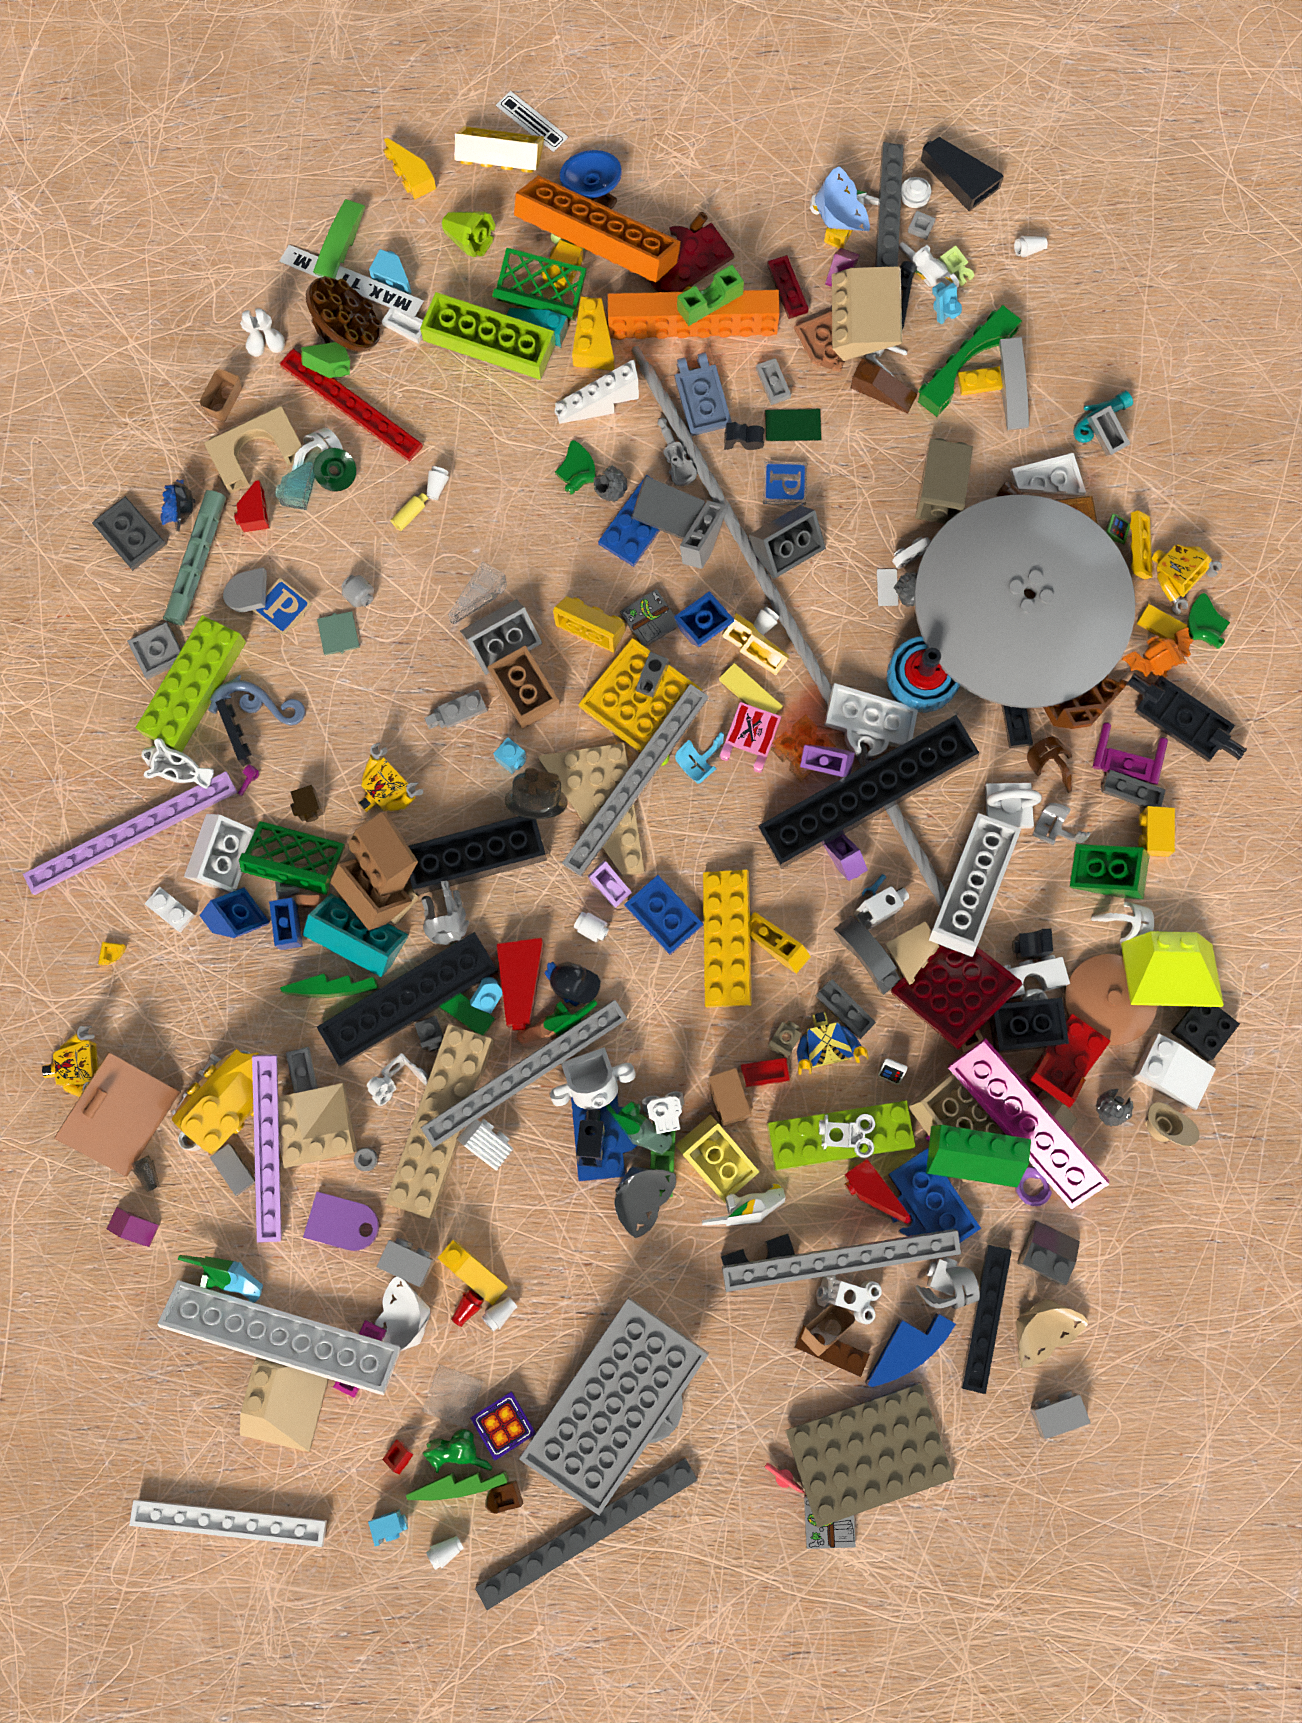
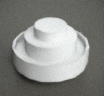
[901,177,931,208]

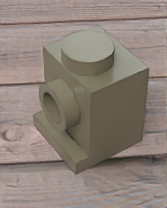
[767,1021,802,1059]

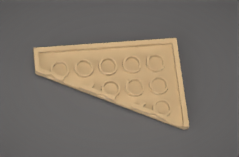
[539,743,644,877]

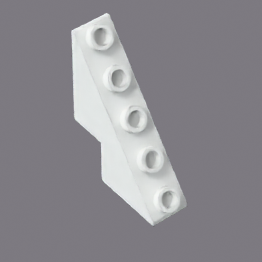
[555,360,639,424]

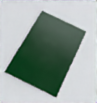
[765,409,821,441]

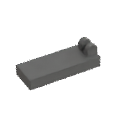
[1100,770,1166,808]
[815,979,876,1039]

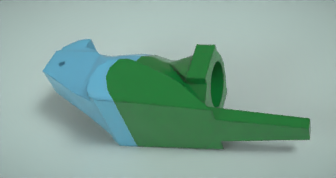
[178,1255,263,1303]

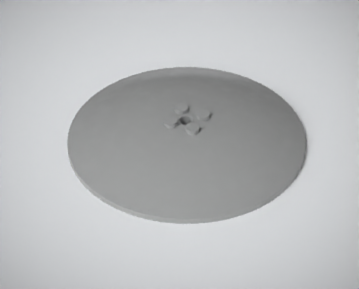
[914,495,1135,708]

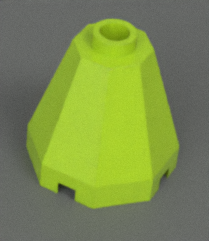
[442,211,496,257]

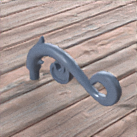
[208,675,305,726]

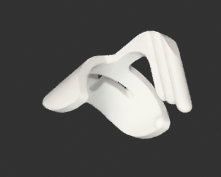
[292,428,343,474]
[1091,902,1154,943]

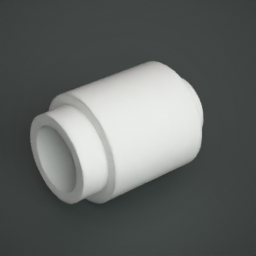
[574,912,609,943]

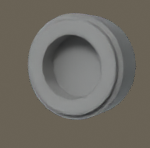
[354,1148,378,1171]

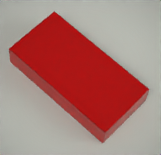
[740,1058,790,1088]

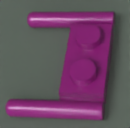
[1092,722,1168,785]

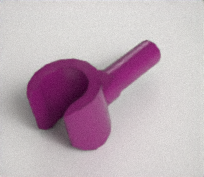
[237,764,259,796]

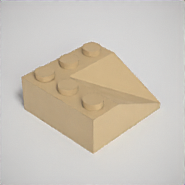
[278,1083,357,1168]

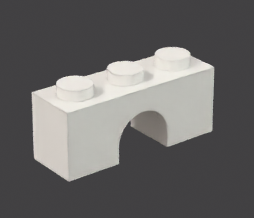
[1003,955,1070,1000]

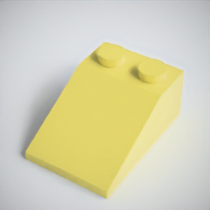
[675,1115,759,1203]

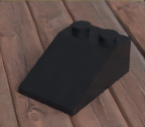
[989,997,1069,1053]

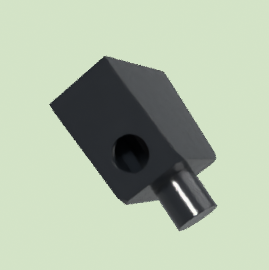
[576,1109,605,1167]

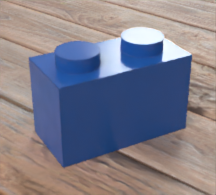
[269,898,303,950]

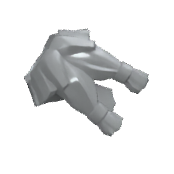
[421,881,470,945]

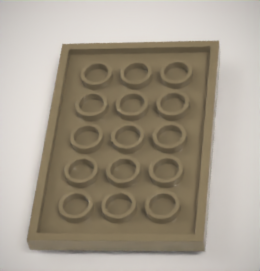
[785,1383,954,1528]

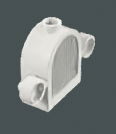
[550,1047,636,1110]

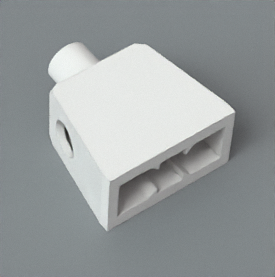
[853,886,909,931]

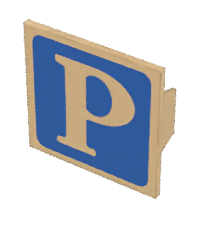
[252,578,313,636]

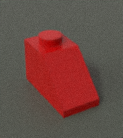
[234,480,269,532]

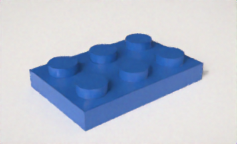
[624,875,704,955]

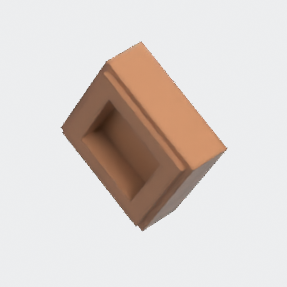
[296,895,323,908]

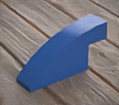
[865,1313,956,1387]

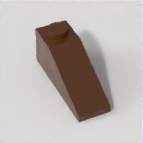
[850,359,917,414]

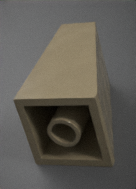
[915,438,973,524]

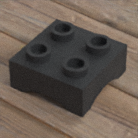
[1171,1006,1240,1061]

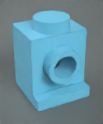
[368,1509,408,1546]

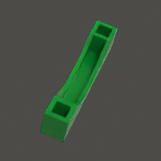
[918,305,1022,417]

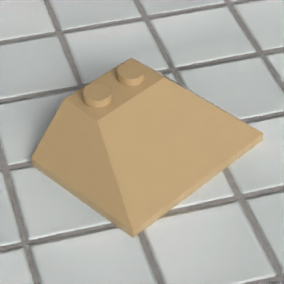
[240,1357,328,1452]

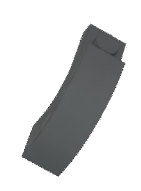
[833,916,901,995]

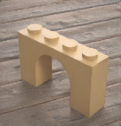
[204,406,307,494]

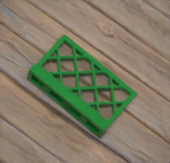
[492,247,587,321]
[239,821,345,895]

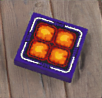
[470,1391,536,1461]

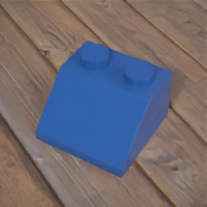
[674,591,735,647]

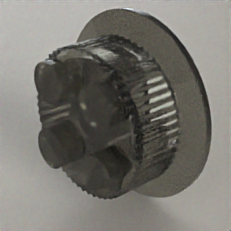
[505,768,568,819]

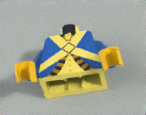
[796,1012,869,1075]

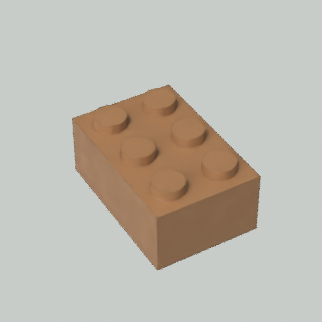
[487,645,560,729]
[707,1068,754,1127]

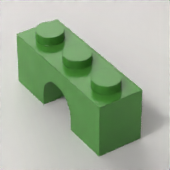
[677,265,744,326]

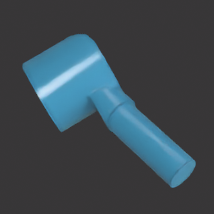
[862,874,886,897]

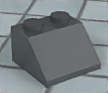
[1017,1220,1080,1285]

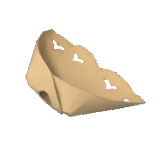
[1016,1299,1089,1368]

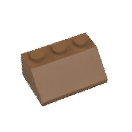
[348,811,418,896]
[330,859,412,930]

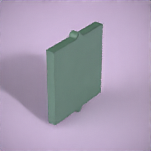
[317,611,360,655]

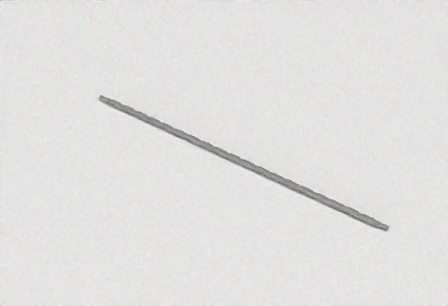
[631,346,947,908]

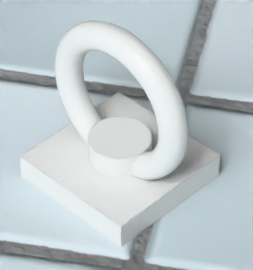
[985,783,1042,829]

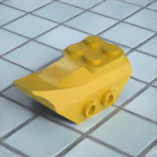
[171,1049,260,1155]

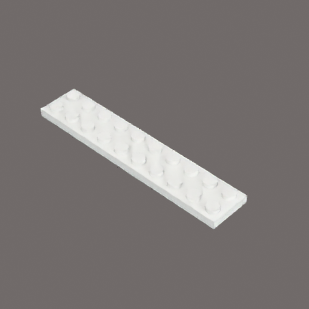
[157,1280,401,1395]

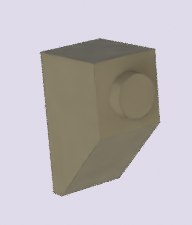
[1035,1090,1077,1132]

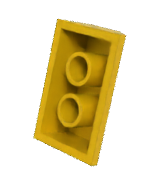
[553,596,626,653]

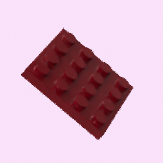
[890,944,1023,1049]

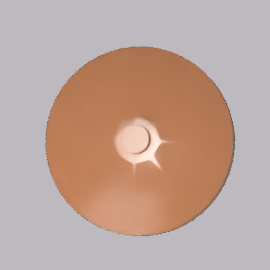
[1064,954,1157,1046]

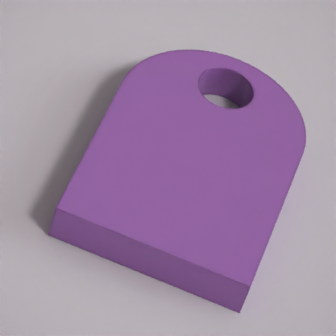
[303,1192,379,1251]

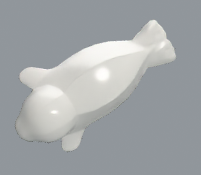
[141,738,214,789]

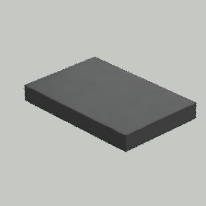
[631,476,705,540]
[92,496,167,571]

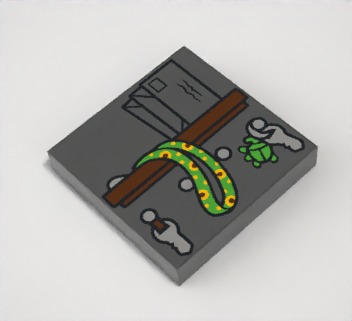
[620,589,678,647]

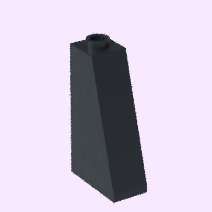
[921,137,1004,211]

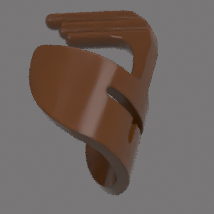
[1027,736,1072,793]

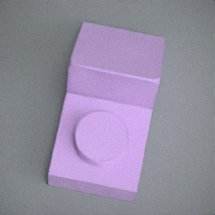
[588,861,632,908]

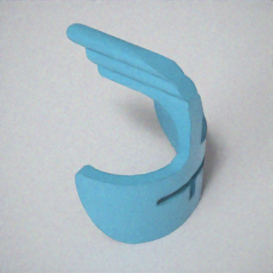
[675,732,724,784]

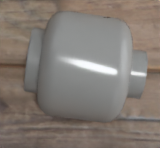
[341,575,374,608]

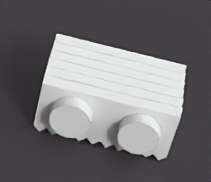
[457,1118,513,1170]

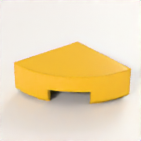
[98,942,127,965]

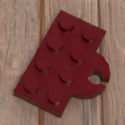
[649,222,735,292]

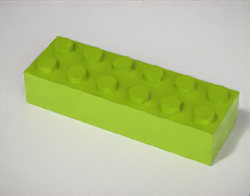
[420,292,556,380]
[135,615,246,752]
[767,1100,915,1171]

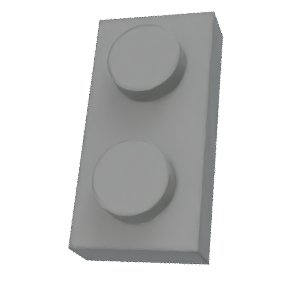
[756,358,791,405]

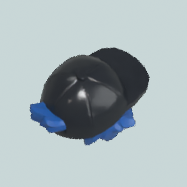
[160,479,195,532]
[545,962,601,1006]

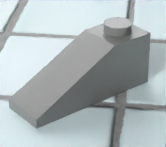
[680,500,727,569]

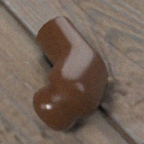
[689,212,708,233]

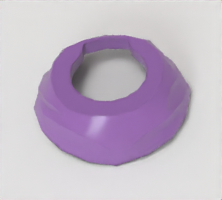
[1015,1167,1052,1206]

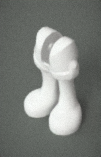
[240,308,285,357]

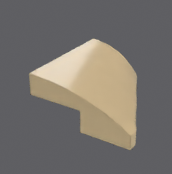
[886,922,939,985]

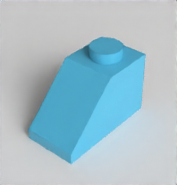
[369,249,411,295]

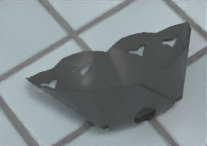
[614,1166,676,1238]

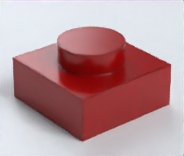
[382,1439,414,1475]

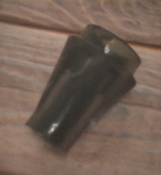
[131,1155,160,1192]

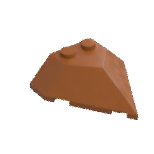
[1043,675,1128,729]

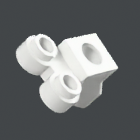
[367,1053,429,1106]
[642,1091,684,1134]
[819,1114,875,1158]
[816,1275,882,1324]

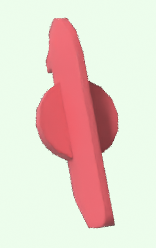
[765,1462,804,1493]

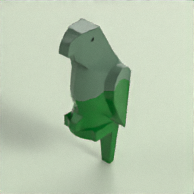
[605,1101,672,1155]

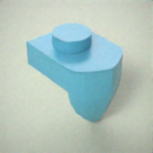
[470,977,503,1014]

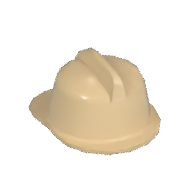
[1145,1102,1200,1147]

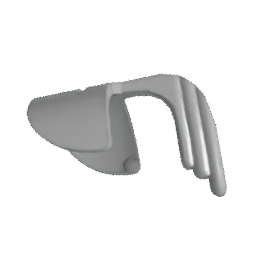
[1032,803,1090,845]
[916,1267,980,1309]

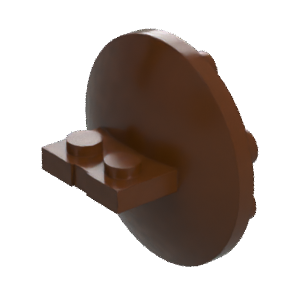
[306,276,381,352]

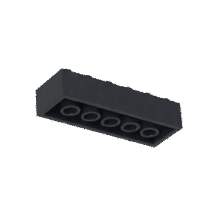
[408,812,547,895]

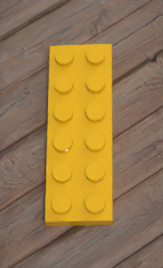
[703,870,752,1008]

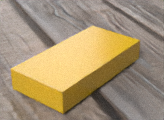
[1137,604,1187,643]

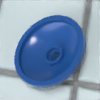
[560,150,622,199]

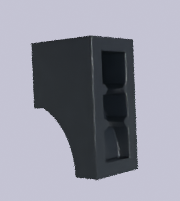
[1012,928,1053,960]

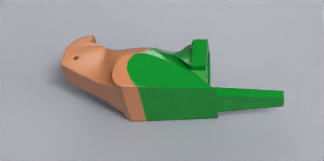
[517,999,598,1049]

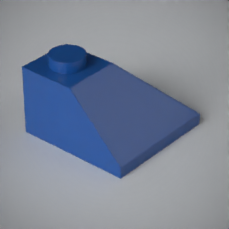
[199,887,270,938]

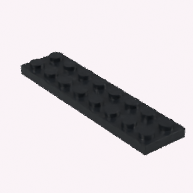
[317,932,498,1067]

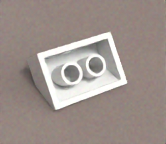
[184,814,255,892]

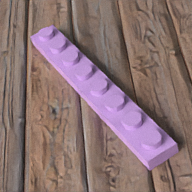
[252,1054,282,1242]

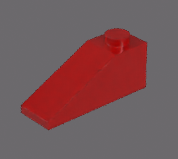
[844,1159,911,1224]

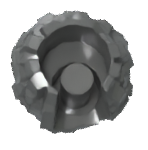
[594,465,627,502]
[894,572,917,607]
[1096,1089,1134,1127]

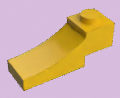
[722,613,789,675]

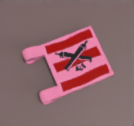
[720,702,782,773]

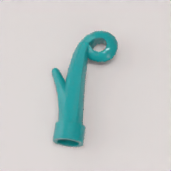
[1073,390,1133,443]

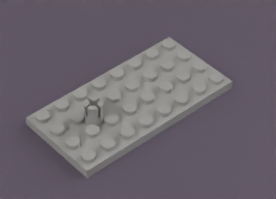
[519,1297,709,1515]

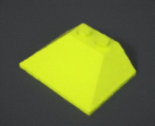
[1121,931,1224,1007]

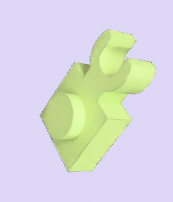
[938,246,975,286]

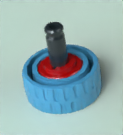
[886,636,960,713]

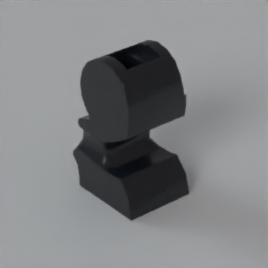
[724,422,765,450]

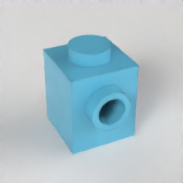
[493,737,527,774]

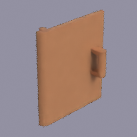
[54,1052,180,1177]

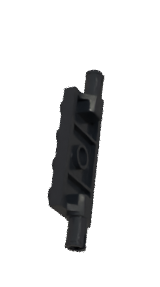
[1126,673,1247,762]

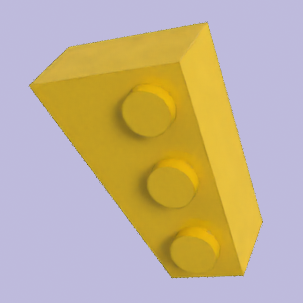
[572,296,615,371]

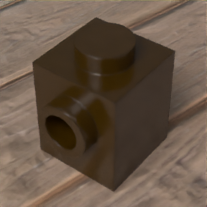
[290,785,324,822]

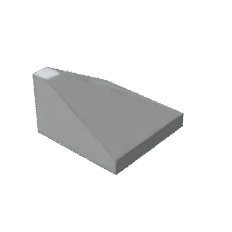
[275,881,299,900]

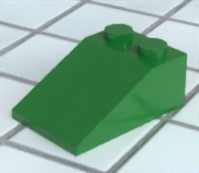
[1070,844,1149,899]

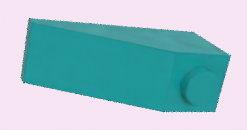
[507,308,568,347]

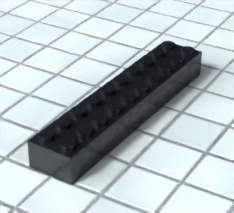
[758,715,979,869]

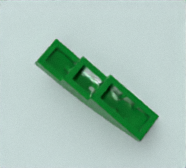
[280,974,379,998]

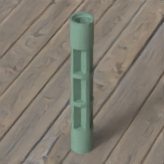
[163,490,226,626]

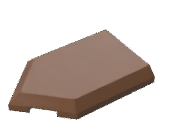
[794,310,844,372]

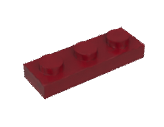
[767,255,809,319]

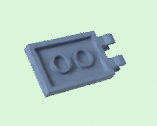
[674,352,732,436]

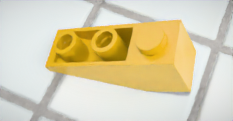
[383,138,436,200]

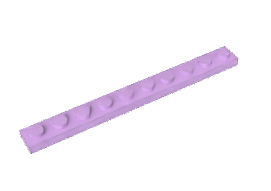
[23,772,238,895]

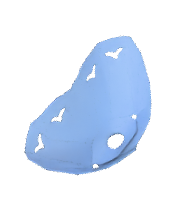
[815,166,870,231]

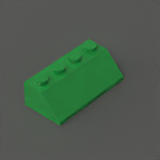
[926,1125,1031,1188]

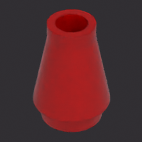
[451,1290,484,1327]

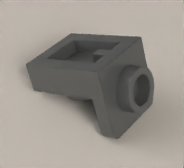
[414,1016,444,1052]

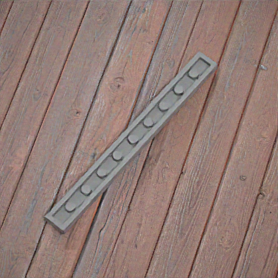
[562,684,709,877]
[420,1000,627,1148]
[722,1229,961,1292]

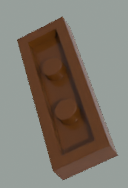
[794,1325,870,1377]

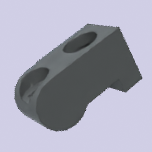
[636,652,670,698]

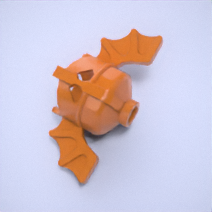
[1122,627,1194,678]

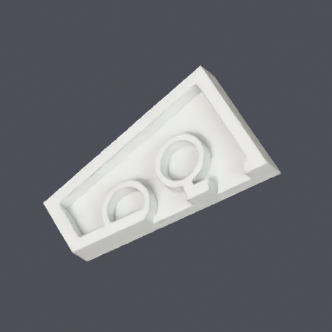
[1010,453,1086,496]

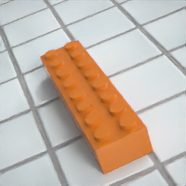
[514,175,681,282]
[608,290,779,340]

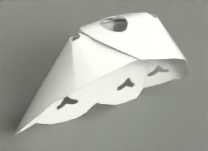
[375,1276,430,1351]

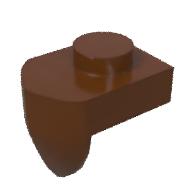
[485,1480,524,1514]

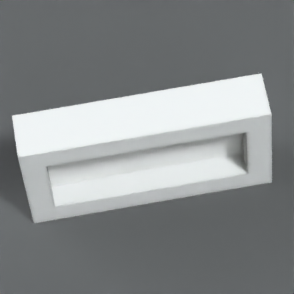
[382,308,423,344]

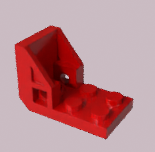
[1026,1013,1111,1108]

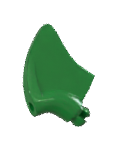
[555,440,596,495]
[1187,593,1230,649]

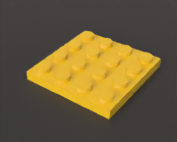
[578,638,702,753]

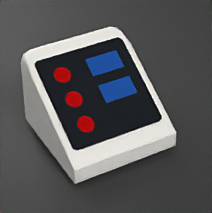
[878,1058,907,1085]

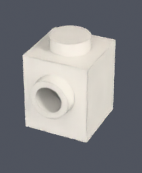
[927,1257,958,1295]

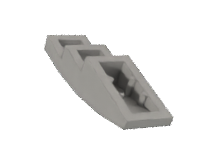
[999,337,1029,430]

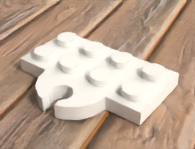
[824,683,918,759]

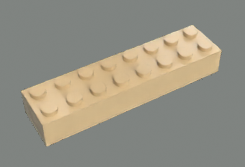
[385,1024,494,1219]

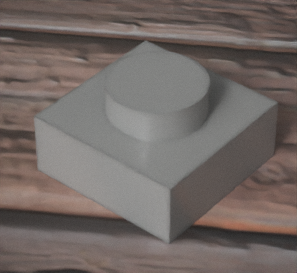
[908,211,936,240]

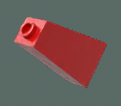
[497,938,544,1031]

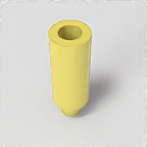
[390,493,428,531]

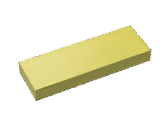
[719,663,783,714]

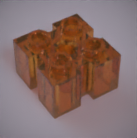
[771,714,836,782]

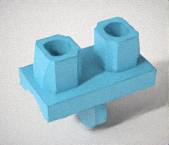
[932,282,962,324]

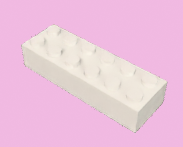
[929,813,1021,957]

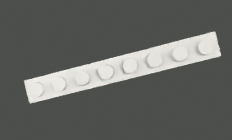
[129,1499,327,1547]

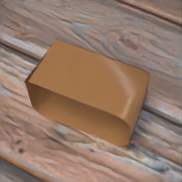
[200,369,242,422]
[801,1304,855,1356]

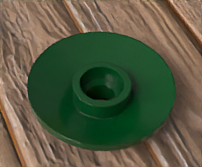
[313,448,356,492]

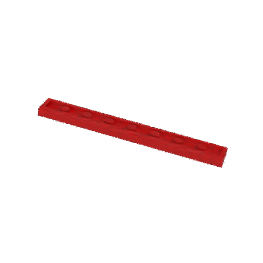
[279,348,423,462]

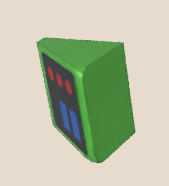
[1105,513,1130,544]

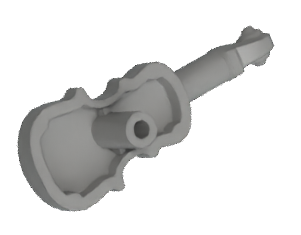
[657,417,697,486]

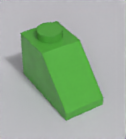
[301,342,350,378]

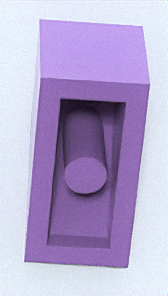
[800,745,855,777]
[823,834,868,881]

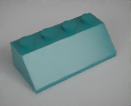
[303,893,409,977]

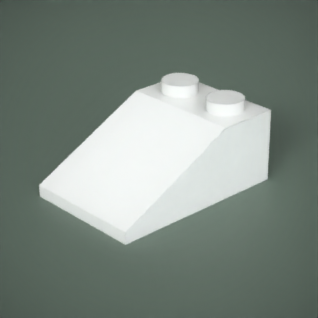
[1132,1033,1216,1110]

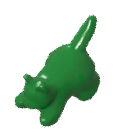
[423,1429,493,1473]

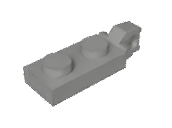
[424,690,487,729]

